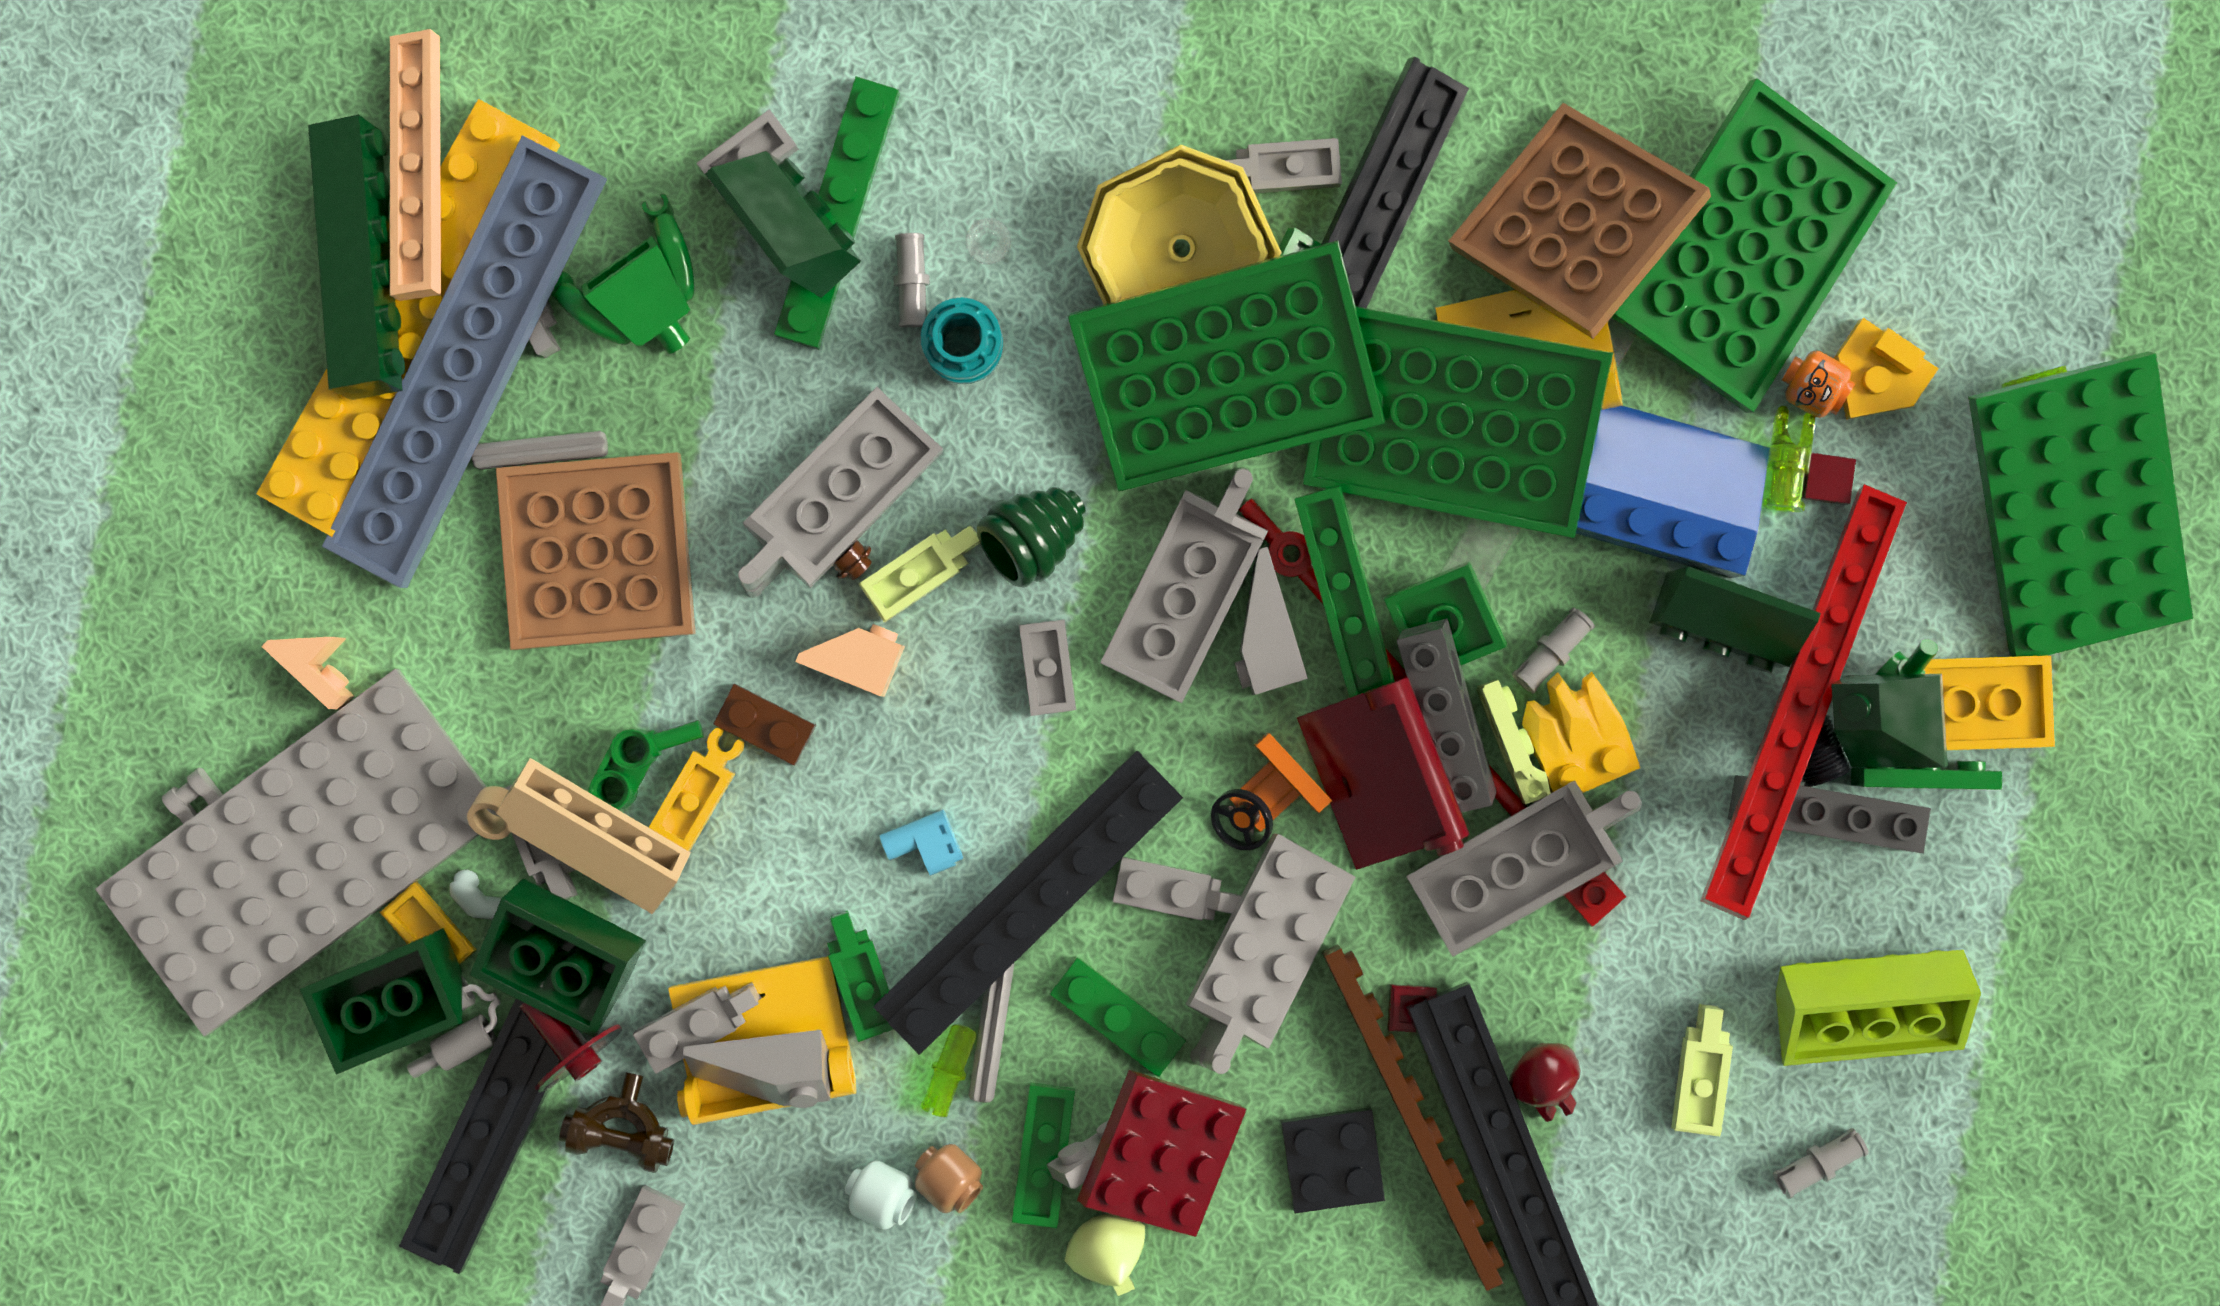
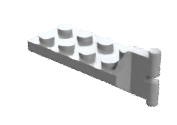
[738,387,943,598]
[1100,468,1268,703]
[1406,780,1642,957]
[1185,834,1356,1074]

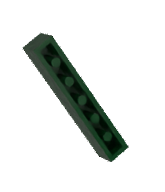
[308,114,405,400]

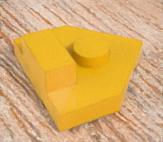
[1834,318,1939,420]

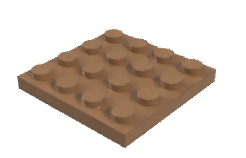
[1448,103,1711,339]
[496,452,696,650]

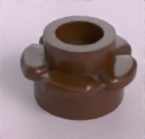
[833,540,872,580]

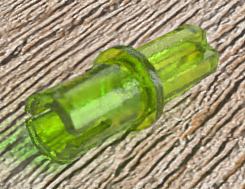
[920,1024,976,1117]

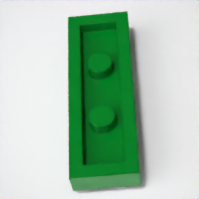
[1851,761,2002,790]
[1050,956,1186,1078]
[1012,1082,1075,1228]

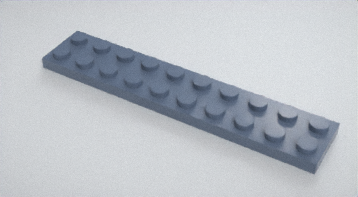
[322,135,607,588]

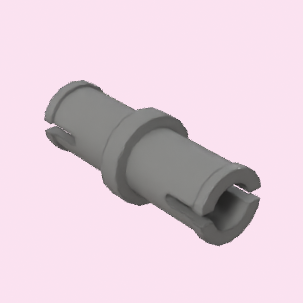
[893,233,930,328]
[1512,607,1595,694]
[1773,1128,1869,1199]

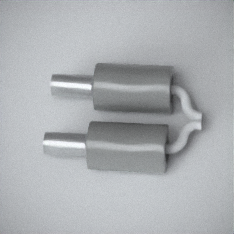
[407,976,501,1078]

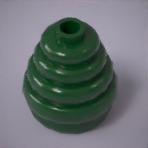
[977,487,1086,588]

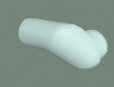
[450,870,501,920]

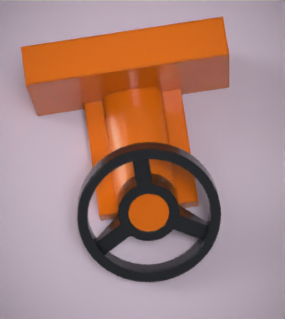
[1211,733,1332,851]

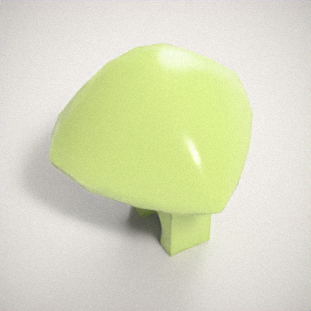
[1065,1214,1145,1296]

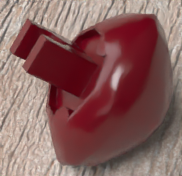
[1509,1043,1581,1122]

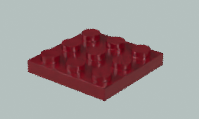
[1077,1070,1247,1237]

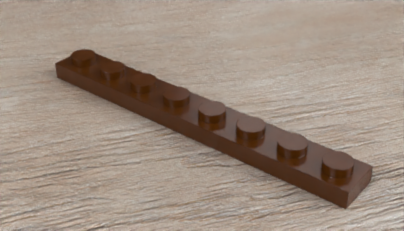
[1322,944,1504,1291]

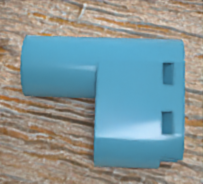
[880,810,963,876]

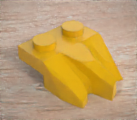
[1522,672,1640,793]

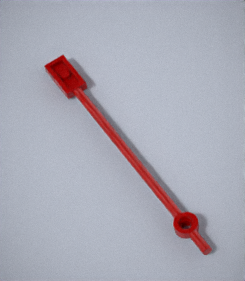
[1239,498,1626,927]

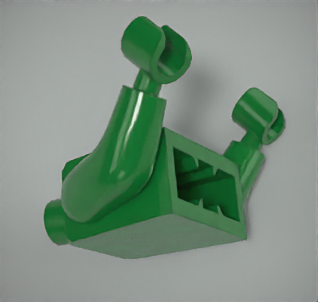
[551,194,695,354]

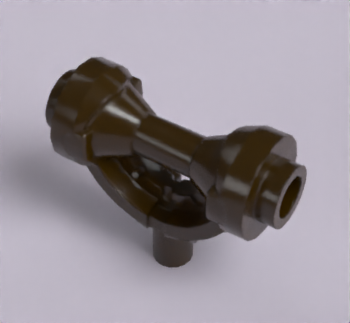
[559,1072,675,1173]

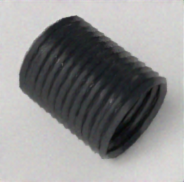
[1802,715,1852,787]

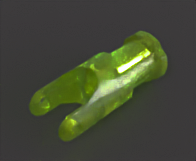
[1763,405,1815,513]

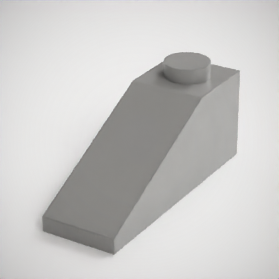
[1234,547,1308,695]
[683,1030,830,1108]

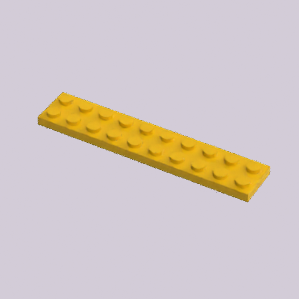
[256,99,560,537]

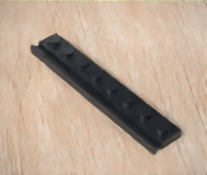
[1321,57,1469,308]
[873,750,1183,1055]
[1406,982,1599,1306]
[399,999,560,1274]

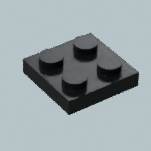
[1281,1107,1385,1214]

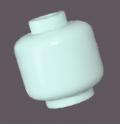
[845,1161,917,1230]

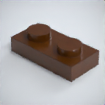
[713,684,816,766]

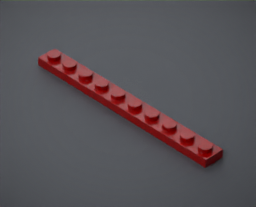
[1700,484,1907,920]

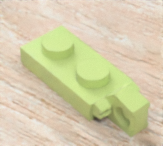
[859,525,980,622]
[1476,680,1551,804]
[1671,1004,1733,1137]

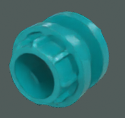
[921,297,1003,384]

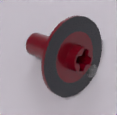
[520,1003,622,1092]

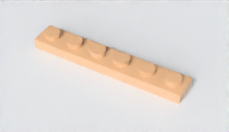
[390,29,441,301]

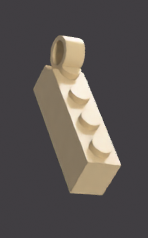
[467,758,691,914]

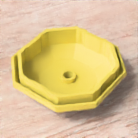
[1077,144,1281,305]

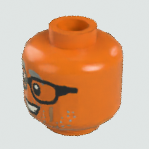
[1781,350,1855,418]

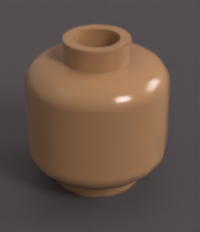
[914,1144,983,1213]

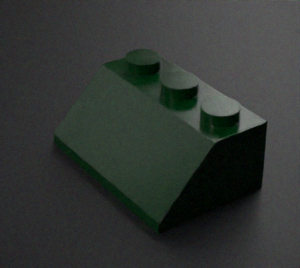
[705,151,861,298]
[1649,567,1821,673]
[470,878,646,1038]
[299,928,462,1075]

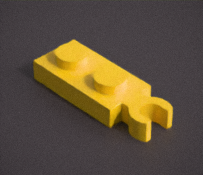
[648,727,745,852]

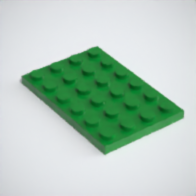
[1612,78,1897,413]
[1068,240,1385,492]
[1303,306,1614,538]
[1968,351,2193,657]

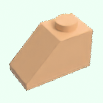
[795,624,905,697]

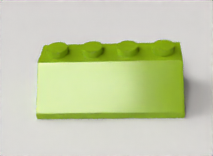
[1775,950,1981,1066]

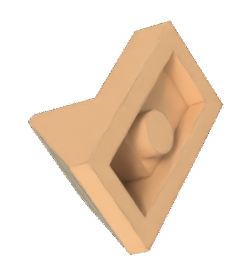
[262,637,354,709]

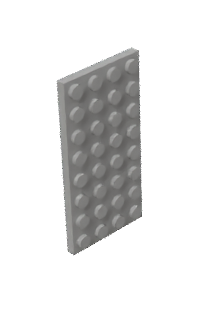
[95,669,500,1036]

